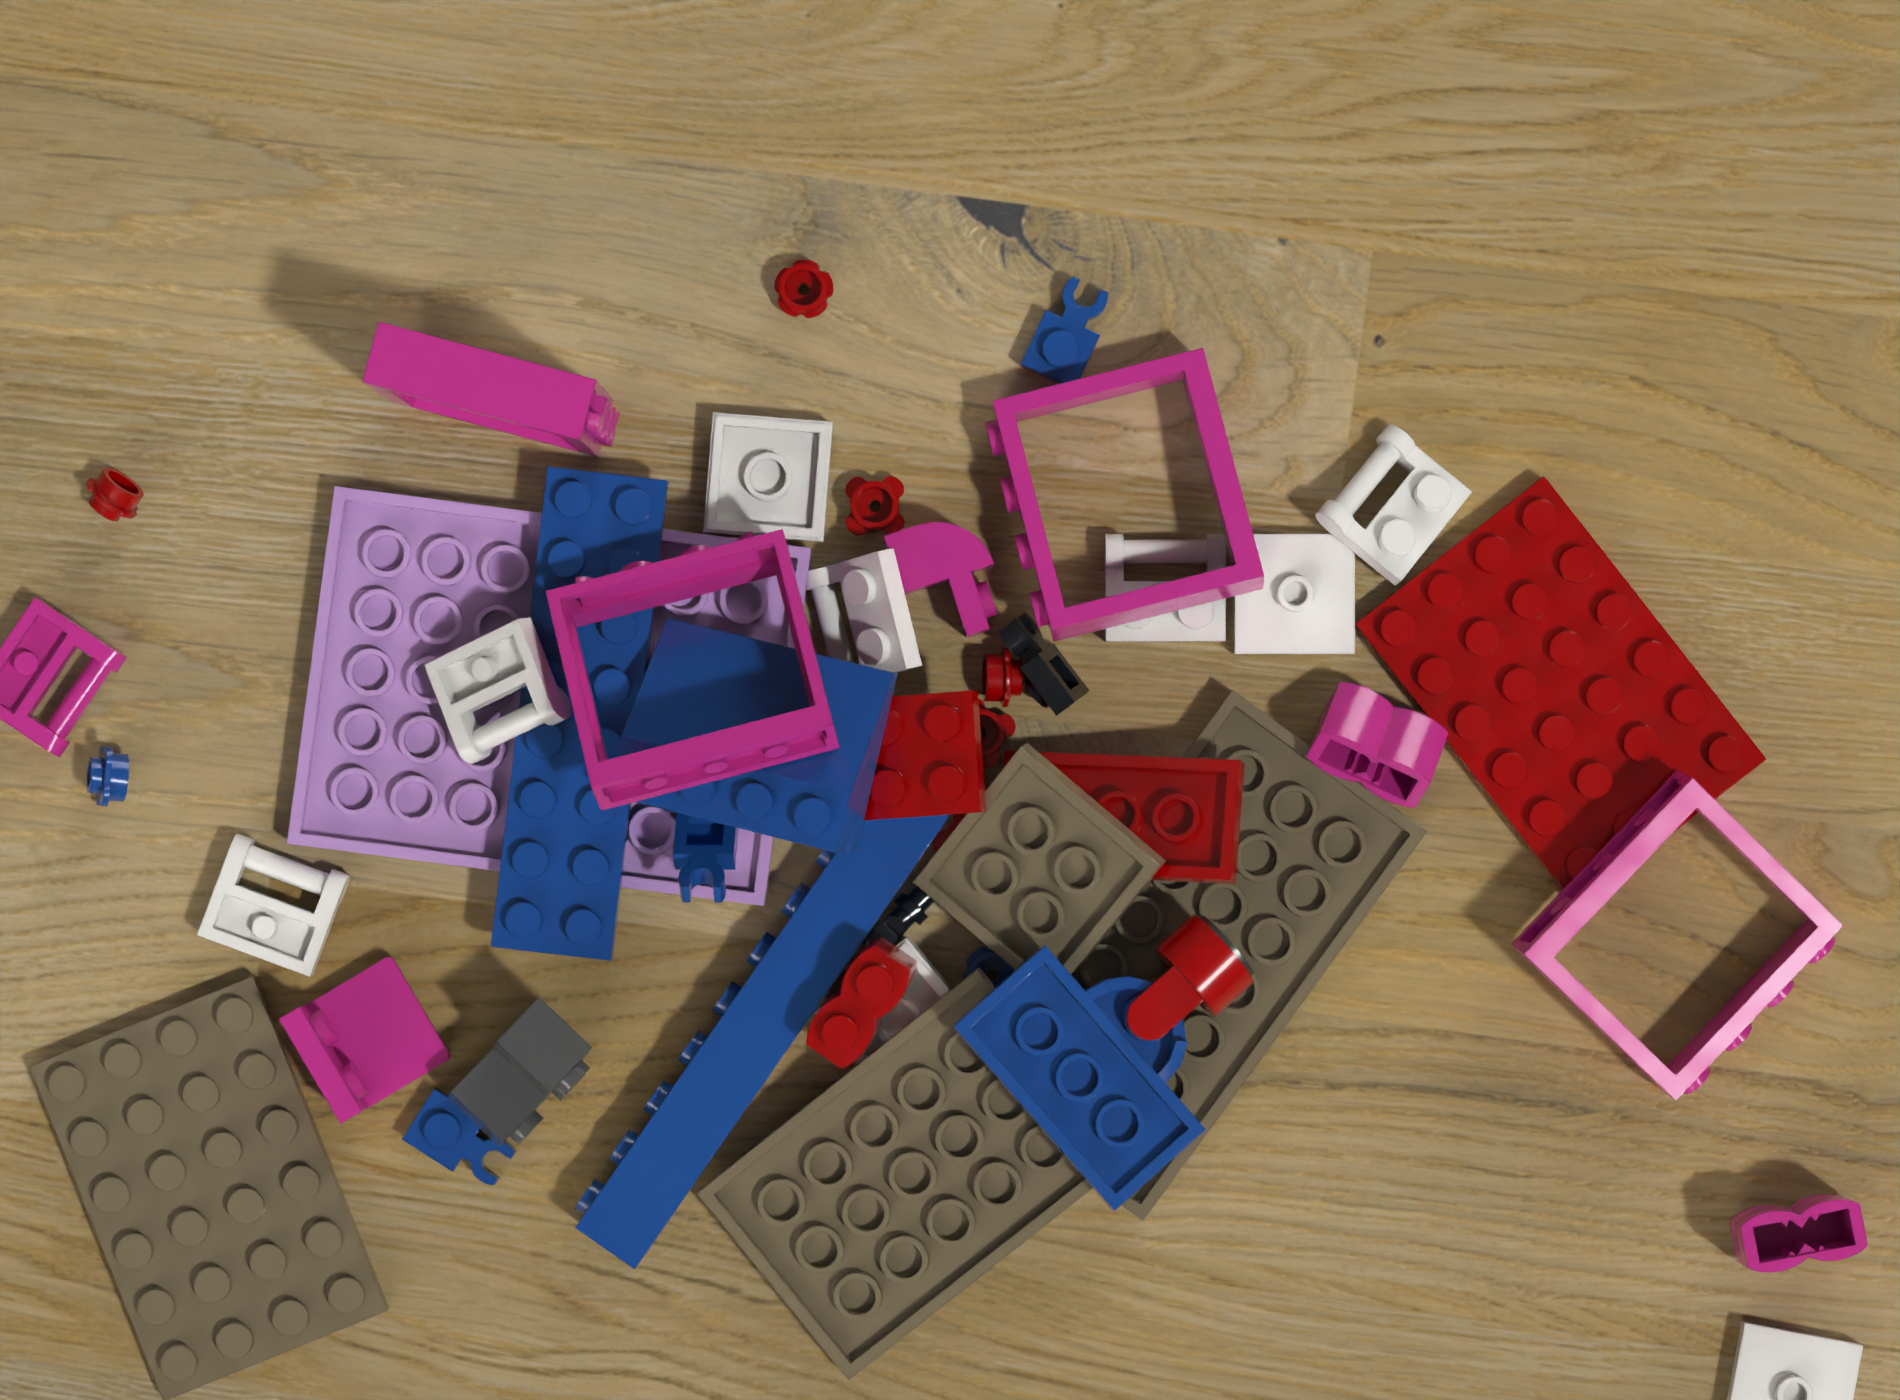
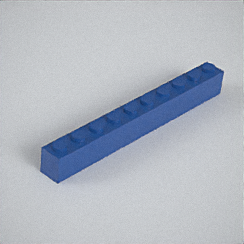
[574,814,951,1269]

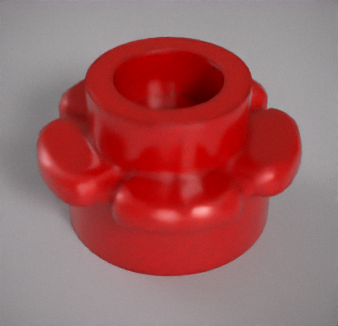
[774,259,833,319]
[86,467,144,522]
[982,648,1022,707]

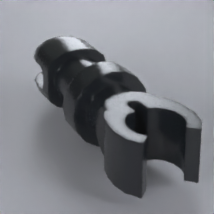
[862,886,935,946]

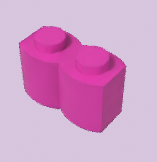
[1306,682,1448,808]
[1729,1194,1868,1273]

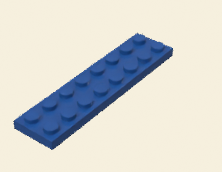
[491,467,669,961]

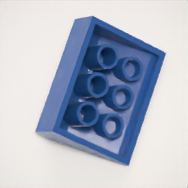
[617,618,898,853]

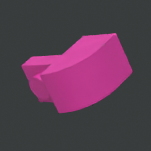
[884,522,997,638]

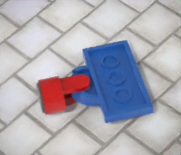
[952,914,1254,1211]

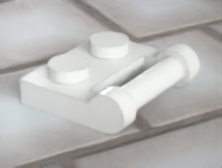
[1315,424,1472,586]
[1105,533,1226,642]
[806,548,922,673]
[425,617,571,764]
[197,833,350,977]

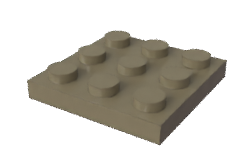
[913,743,1166,975]

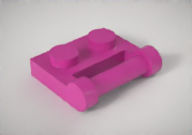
[0,597,127,757]

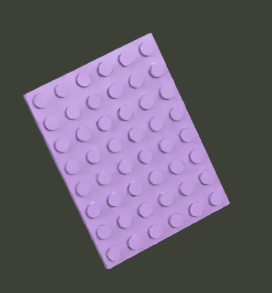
[287,486,812,906]

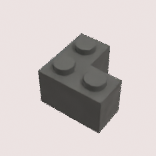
[448,997,592,1147]

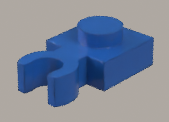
[1021,276,1108,384]
[673,813,738,903]
[402,1087,516,1185]

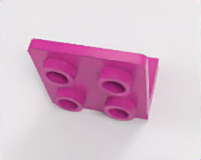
[279,957,450,1124]

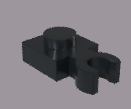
[997,612,1090,716]

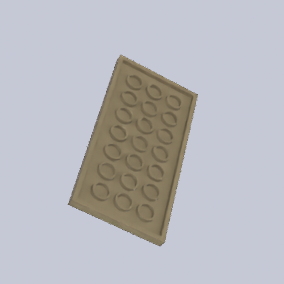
[1072,690,1427,1221]

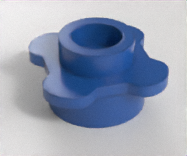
[86,746,129,807]

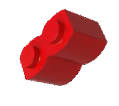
[806,937,917,1069]

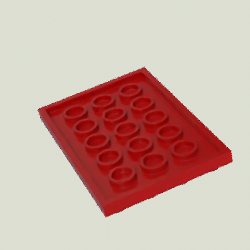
[1355,476,1766,890]

